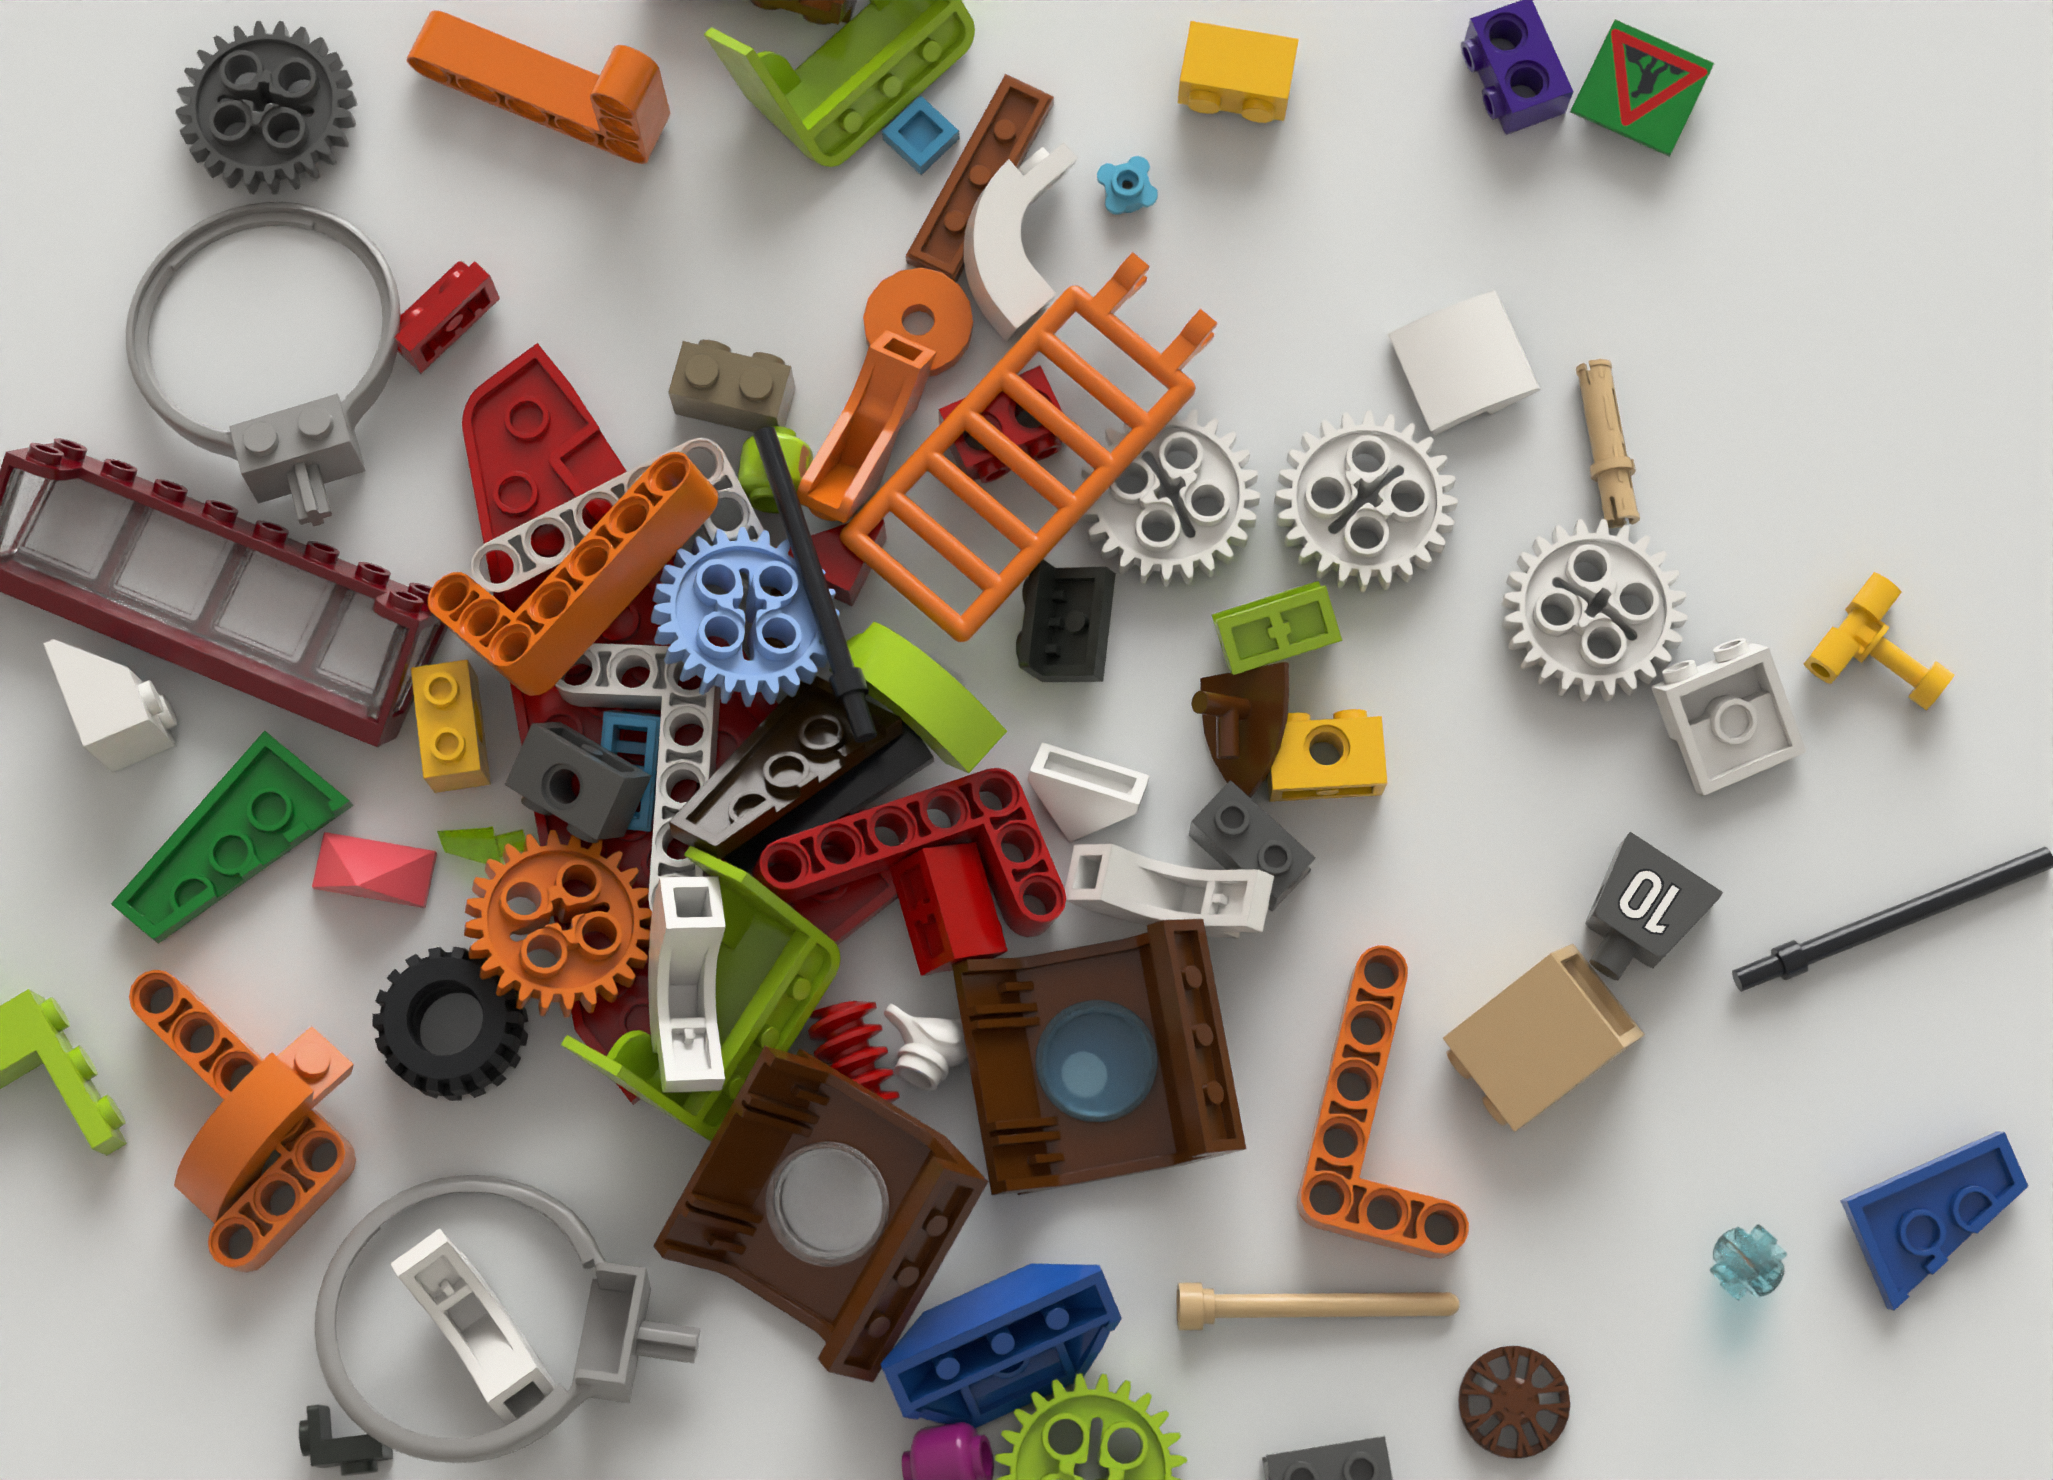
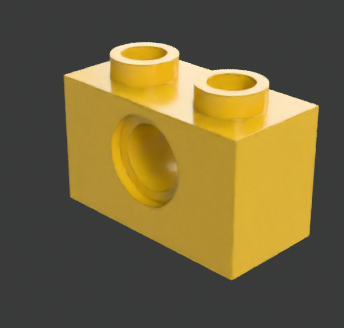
[411,659,491,793]
[1267,709,1387,802]

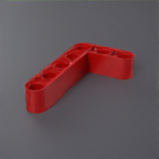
[751,768,1067,937]

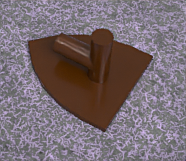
[1191,662,1289,798]

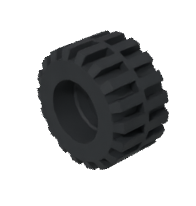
[372,946,529,1101]

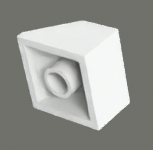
[43,639,177,772]

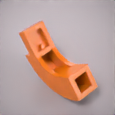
[174,1026,354,1223]

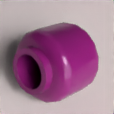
[902,1422,994,1480]

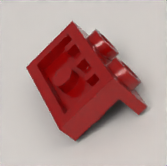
[394,261,500,374]

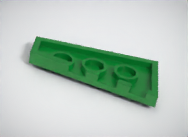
[111,730,354,944]

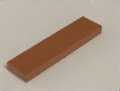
[905,74,1054,283]

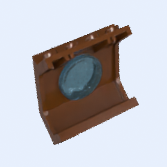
[952,919,1246,1195]

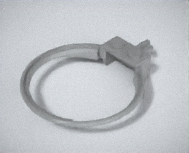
[126,202,400,526]
[315,1175,700,1463]

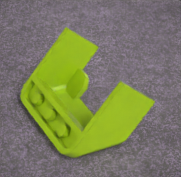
[704,0,975,167]
[561,845,840,1141]

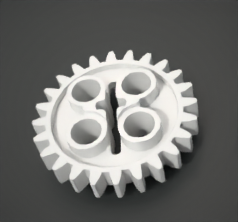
[1078,407,1260,587]
[1274,410,1458,592]
[1501,519,1688,701]

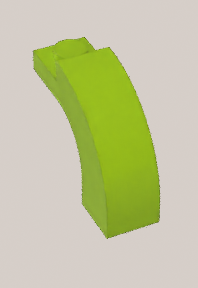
[829,622,1007,773]

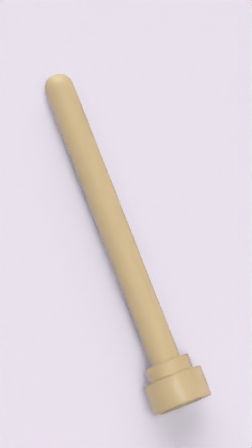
[1176,1282,1460,1330]

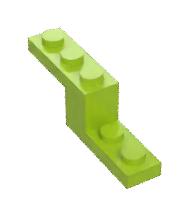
[0,989,127,1156]

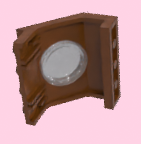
[653,1045,989,1383]

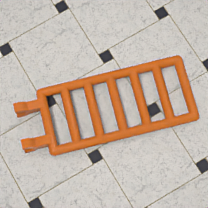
[840,252,1217,642]

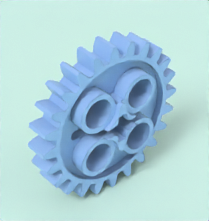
[650,527,840,707]

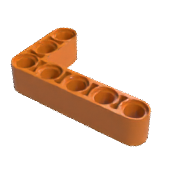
[406,10,670,164]
[427,452,718,696]
[1297,945,1469,1259]
[129,970,356,1273]

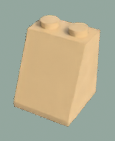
[1443,944,1645,1132]

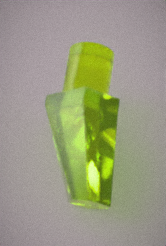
[437,826,526,864]

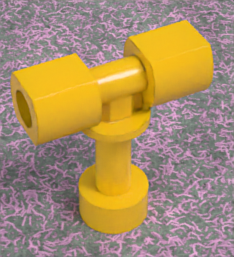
[1804,572,1955,711]

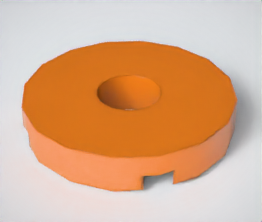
[863,268,973,377]

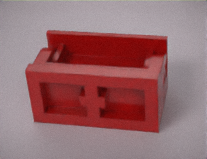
[890,842,1008,976]

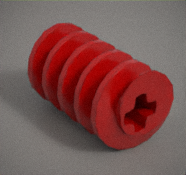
[808,1001,900,1103]

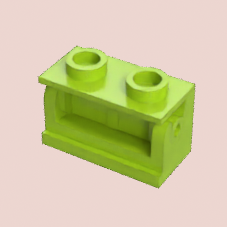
[1211,581,1343,675]

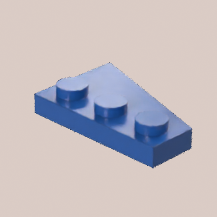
[1840,1131,2028,1311]

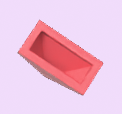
[312,832,437,908]

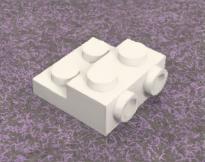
[1651,638,1806,796]

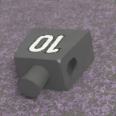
[1585,832,1723,980]

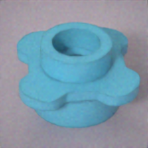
[1097,156,1158,215]

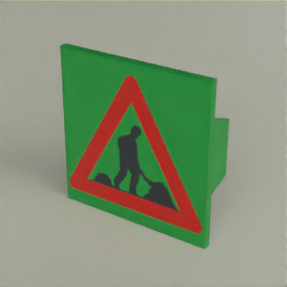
[1570,19,1714,157]

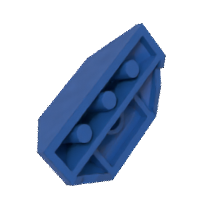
[880,1263,1122,1428]

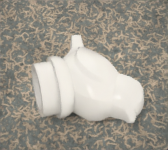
[884,1004,968,1091]

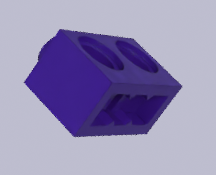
[1461,0,1573,135]

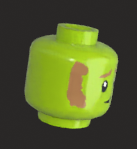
[738,426,813,514]

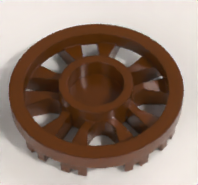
[1458,1346,1570,1459]

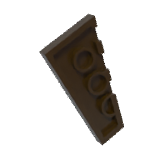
[669,676,903,859]

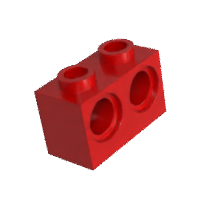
[938,365,1063,483]

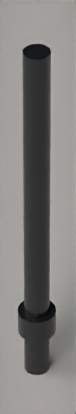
[753,427,877,743]
[1732,847,2053,992]

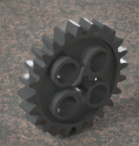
[176,21,357,195]

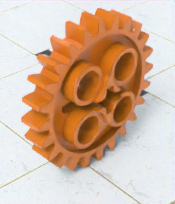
[464,830,652,1018]

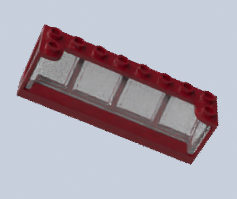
[0,438,448,747]

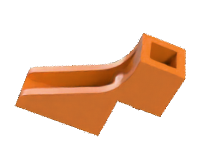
[796,330,936,523]

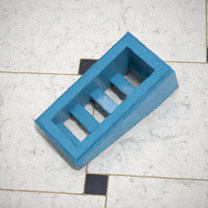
[601,710,661,832]

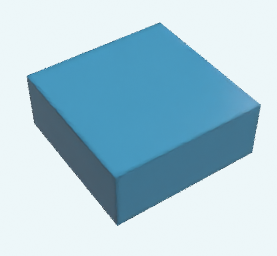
[882,95,959,175]

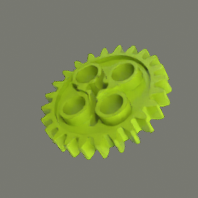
[994,1373,1187,1480]

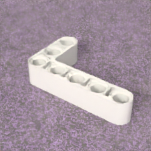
[470,438,772,592]
[555,643,721,911]

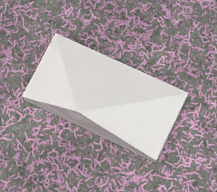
[1027,742,1150,843]

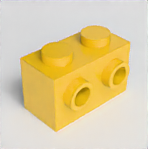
[1177,21,1299,123]

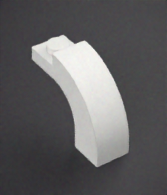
[963,142,1078,341]
[1065,844,1274,938]
[648,876,726,1093]
[391,1228,556,1425]

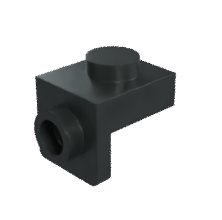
[299,1404,393,1476]

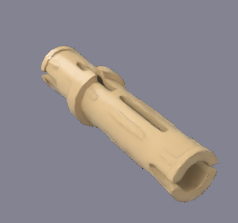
[1576,359,1640,528]

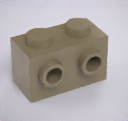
[668,340,796,433]

